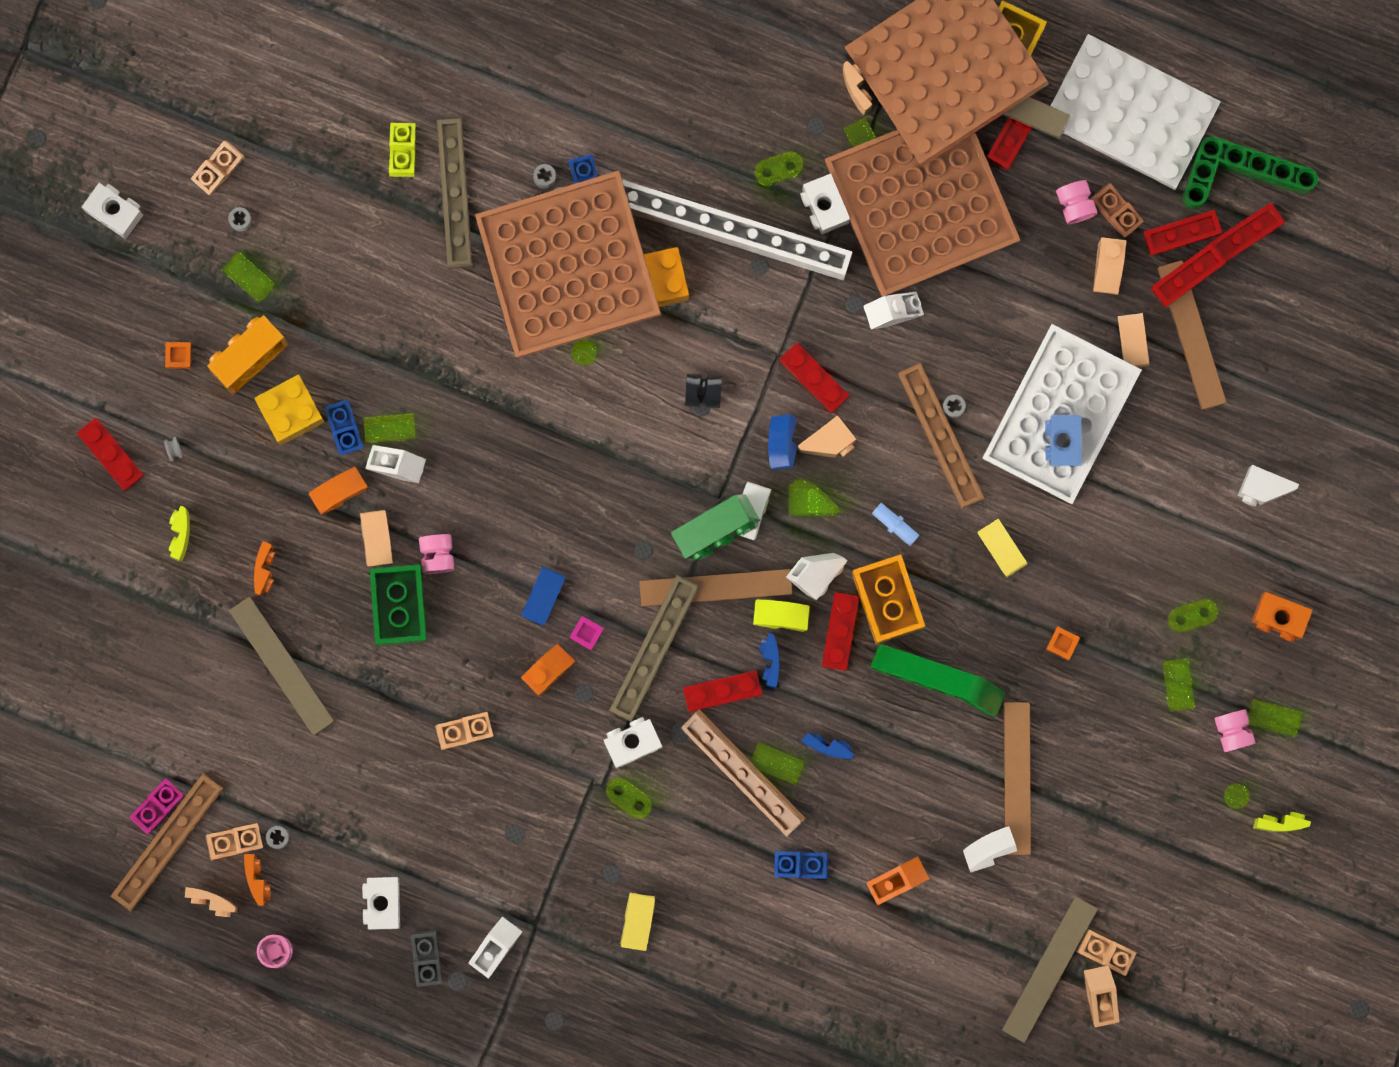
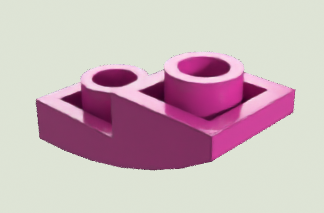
[130,778,184,835]

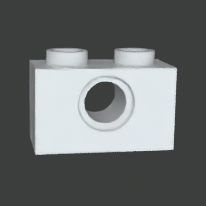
[800,174,850,235]
[82,183,143,239]
[604,717,662,769]
[362,877,400,930]

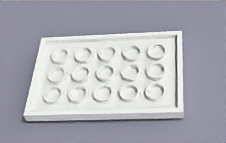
[1051,34,1221,190]
[983,324,1141,504]

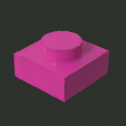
[569,616,604,651]

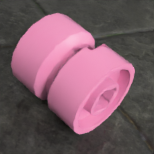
[1056,180,1098,224]
[419,534,455,574]
[1214,709,1256,752]
[257,935,293,968]

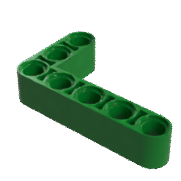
[1182,137,1318,210]
[870,644,1006,717]

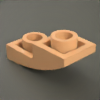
[843,61,873,116]
[191,140,245,195]
[1118,313,1149,368]
[360,510,393,566]
[435,712,493,750]
[206,823,263,860]
[185,887,238,917]
[1076,929,1136,976]

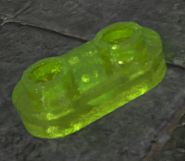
[754,151,803,186]
[1168,599,1218,633]
[606,778,652,819]

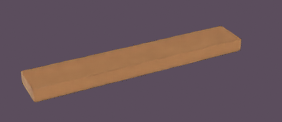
[1157,260,1227,411]
[898,363,984,509]
[639,569,792,607]
[1004,702,1031,855]
[681,709,806,837]
[111,773,224,912]

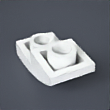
[739,482,772,540]
[963,826,1017,873]

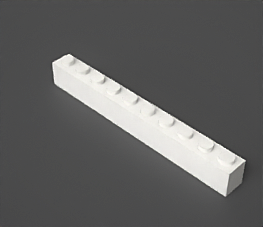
[623,180,852,281]

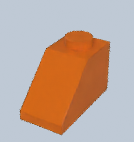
[521,644,575,697]
[866,857,929,905]

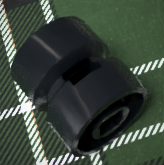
[685,374,722,408]

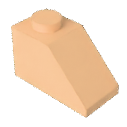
[1093,238,1126,295]
[797,415,856,458]
[1084,965,1119,1027]

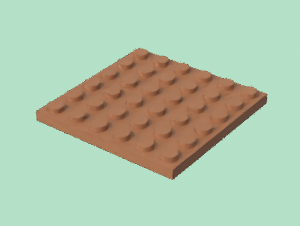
[845,0,1049,167]
[824,129,1020,297]
[475,170,661,359]

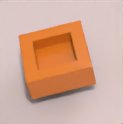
[165,342,192,369]
[1046,626,1080,661]

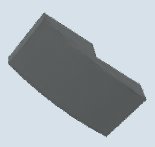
[411,930,442,987]

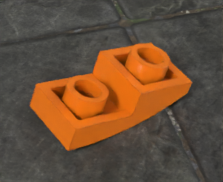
[309,467,368,515]
[254,541,276,597]
[244,854,271,906]

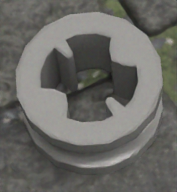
[533,164,556,189]
[228,207,252,232]
[942,395,966,419]
[164,436,183,462]
[266,826,290,849]

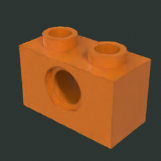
[1251,592,1313,642]

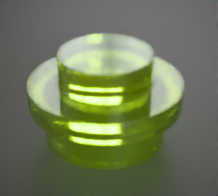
[571,340,596,366]
[1224,784,1249,809]

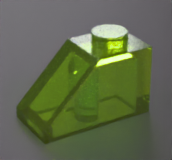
[788,479,840,516]

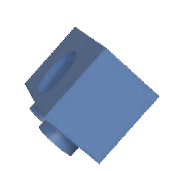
[1045,415,1081,466]

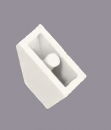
[365,445,426,483]
[1237,465,1299,507]
[468,917,522,979]

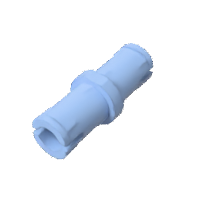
[872,503,919,546]

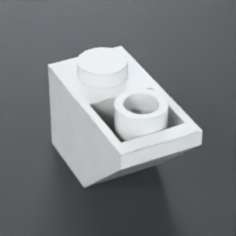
[864,292,924,329]
[786,553,847,600]

